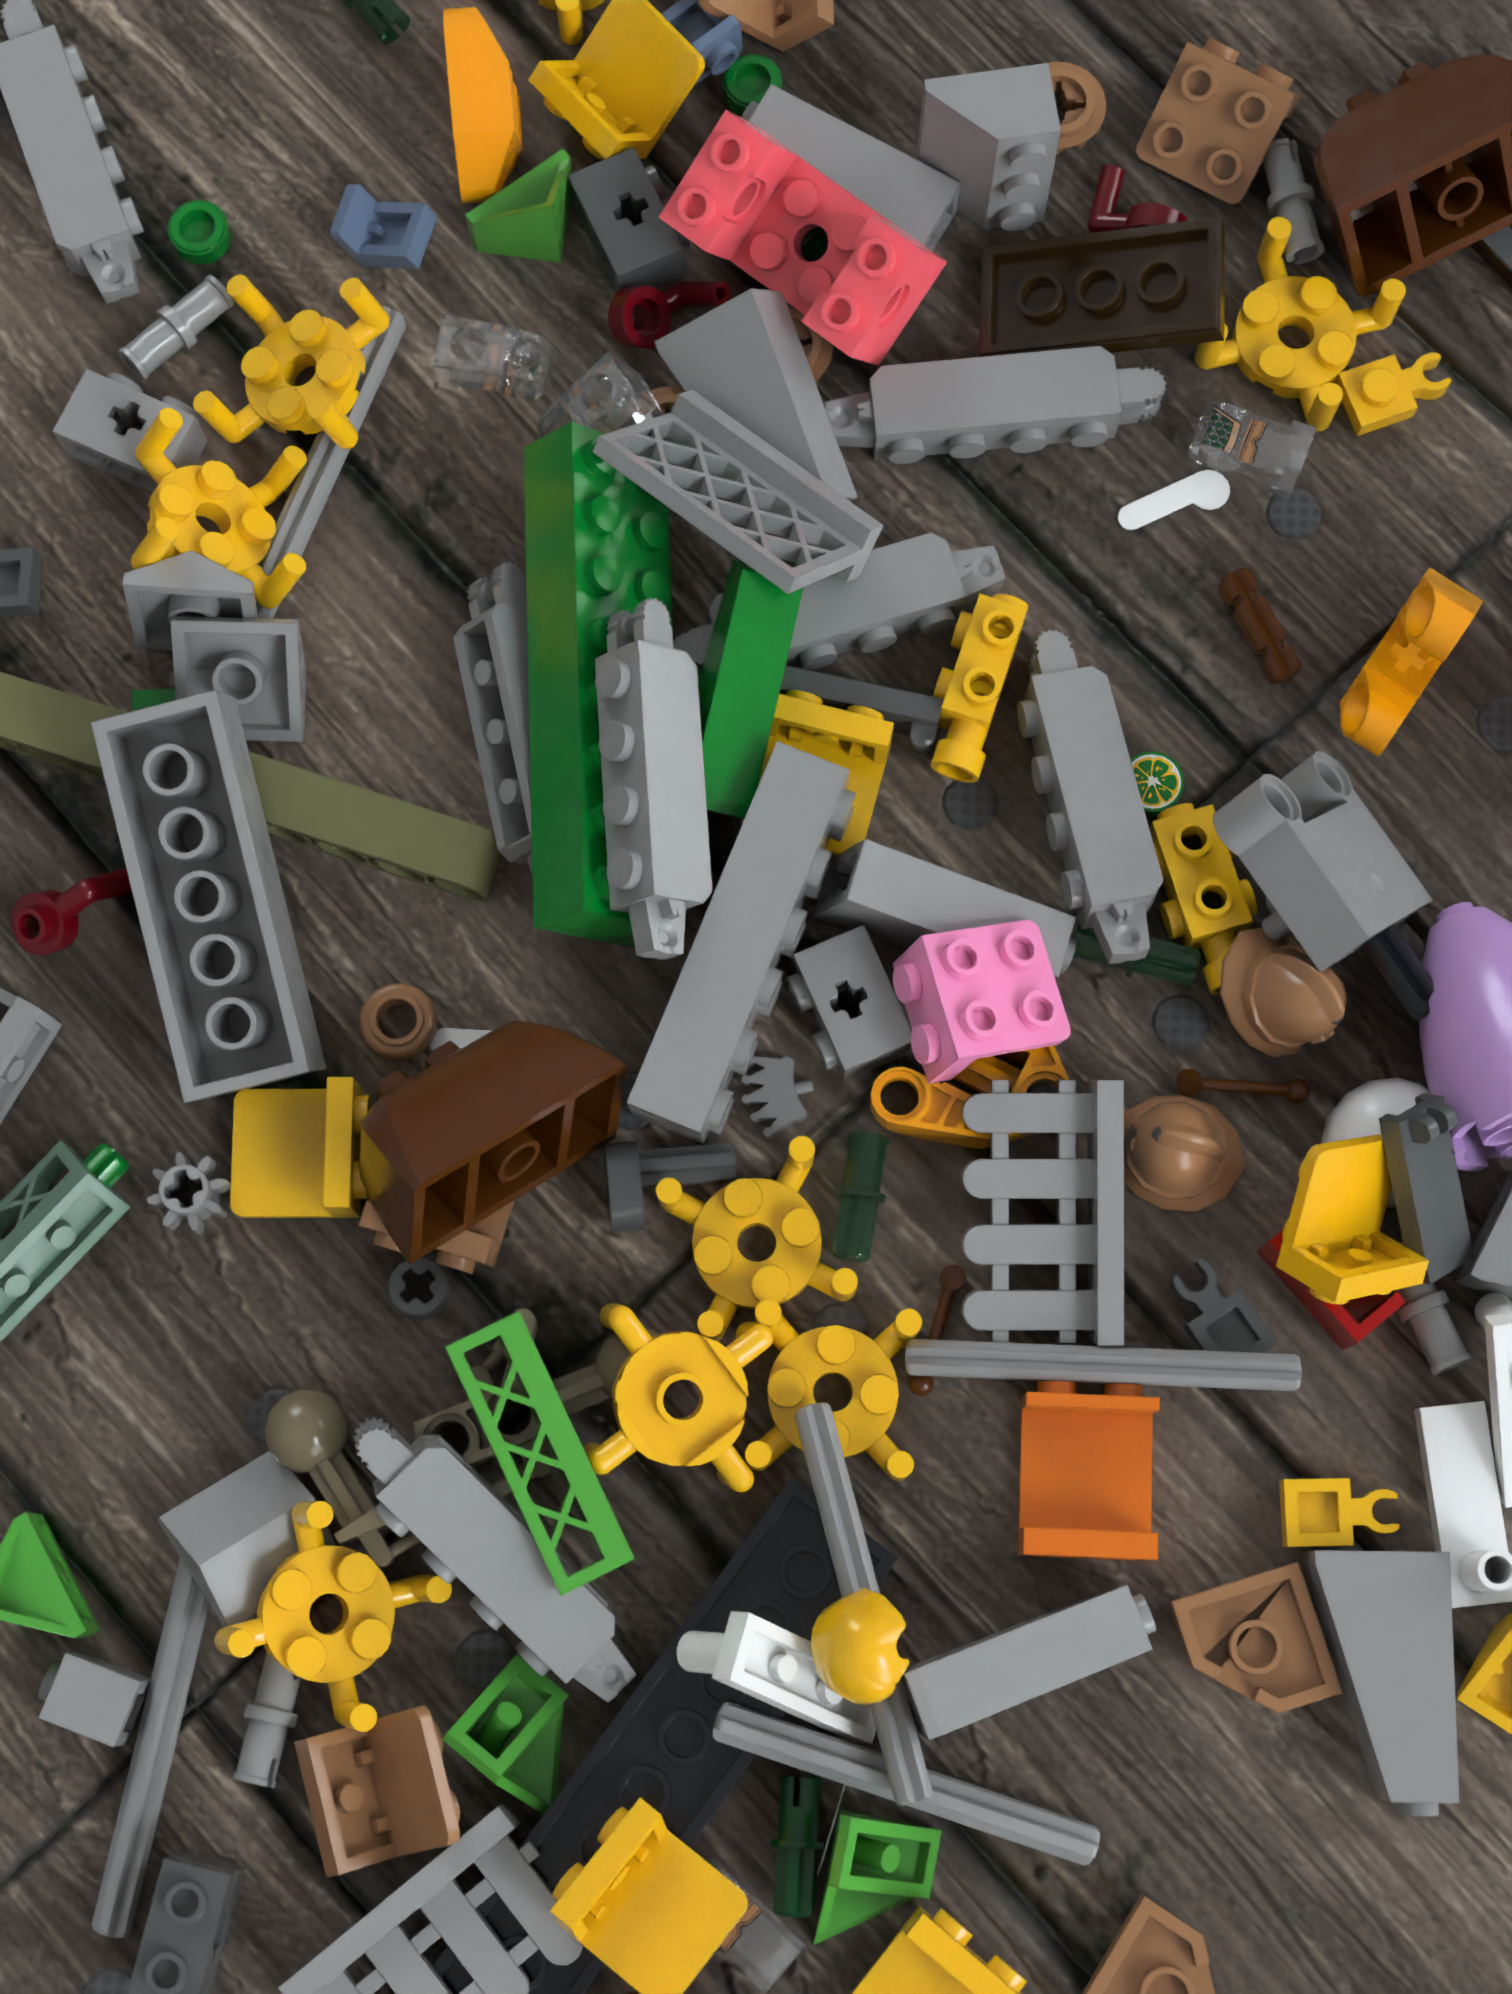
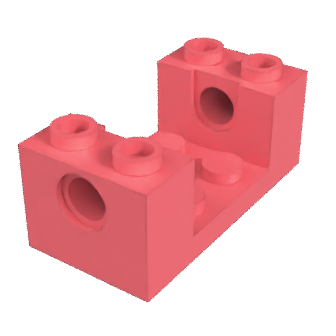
[659,110,947,366]

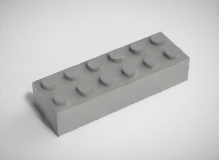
[91,690,327,1103]
[627,741,856,1145]

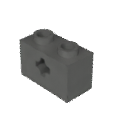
[568,147,691,294]
[127,1852,245,1994]

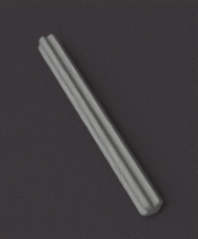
[255,306,406,619]
[905,1339,1302,1391]
[795,1403,932,1806]
[92,1557,209,1938]
[712,1702,1100,1866]

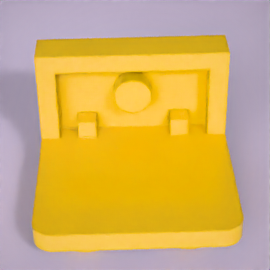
[528,0,705,160]
[741,690,894,856]
[230,1077,372,1218]
[1276,1134,1429,1304]
[550,1798,748,1994]
[851,1906,1027,1994]

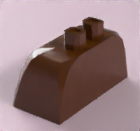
[1313,54,1512,298]
[359,1021,627,1265]

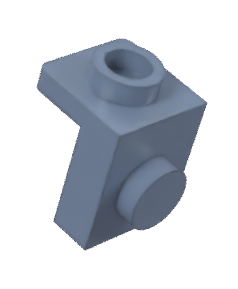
[662,0,743,84]
[330,184,438,269]

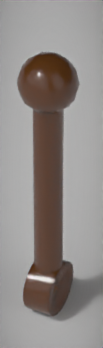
[1176,1069,1310,1104]
[908,1265,966,1396]

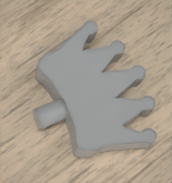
[741,1056,814,1139]

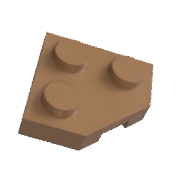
[1168,1562,1342,1713]
[1082,1894,1215,1994]

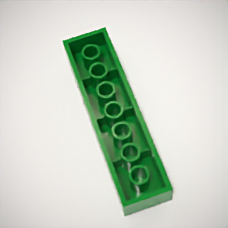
[524,421,673,948]

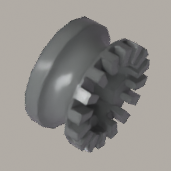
[388,1257,450,1319]

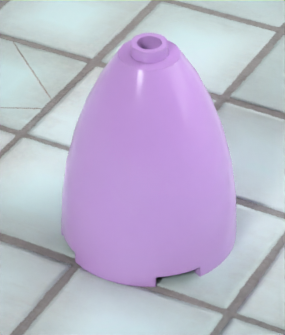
[1419,902,1512,1172]

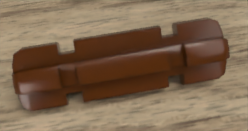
[1219,567,1301,685]

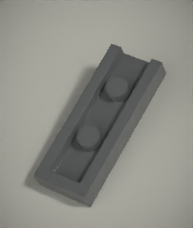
[779,666,943,759]
[1379,1093,1474,1285]

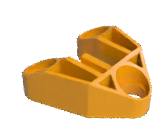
[443,7,523,204]
[1340,567,1484,758]
[870,1046,1070,1149]

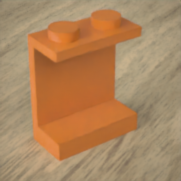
[1018,1381,1160,1561]

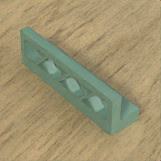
[0,1140,130,1343]

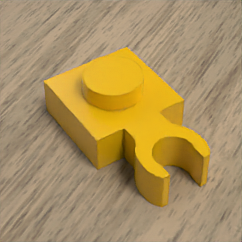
[1334,352,1452,436]
[1279,1478,1400,1547]

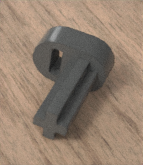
[604,1141,736,1232]

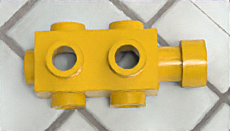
[930,593,1029,783]
[1150,803,1257,995]

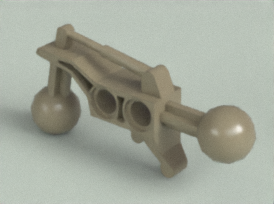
[264,1308,675,1567]

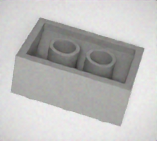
[916,63,1061,231]

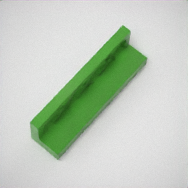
[444,1311,635,1596]

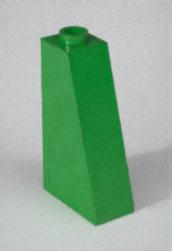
[698,559,803,819]

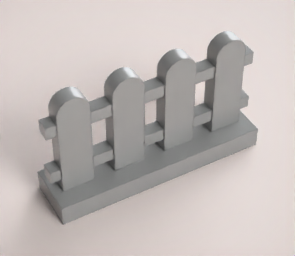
[961,1080,1124,1346]
[278,1802,584,1994]

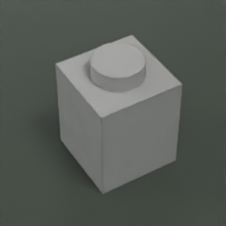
[38,1652,151,1747]

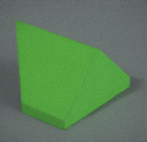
[465,148,572,263]
[0,1512,101,1638]
[442,1653,569,1814]
[813,1808,942,1945]

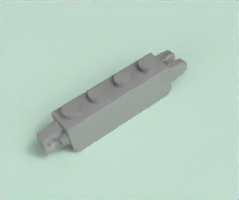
[0,0,144,304]
[825,346,1166,464]
[673,532,1005,679]
[453,562,532,873]
[595,598,712,960]
[1017,629,1164,964]
[353,1416,636,1703]

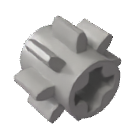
[147,1152,231,1234]

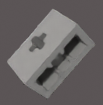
[52,369,208,493]
[786,925,913,1082]

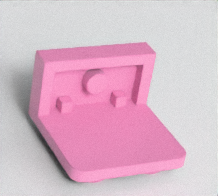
[892,920,1071,1084]

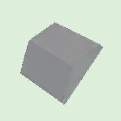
[122,550,258,651]
[170,616,306,742]
[157,1451,336,1627]

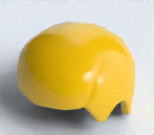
[811,1588,909,1705]

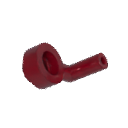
[1087,164,1188,233]
[608,281,730,348]
[11,869,132,956]

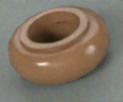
[359,983,437,1061]

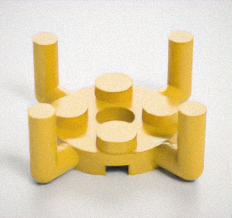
[1194,217,1406,432]
[193,274,390,449]
[131,408,307,609]
[656,1136,858,1341]
[745,1299,922,1481]
[583,1303,773,1492]
[214,1501,452,1732]

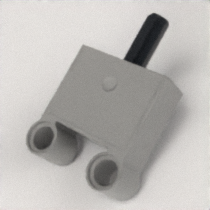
[1213,751,1434,1021]

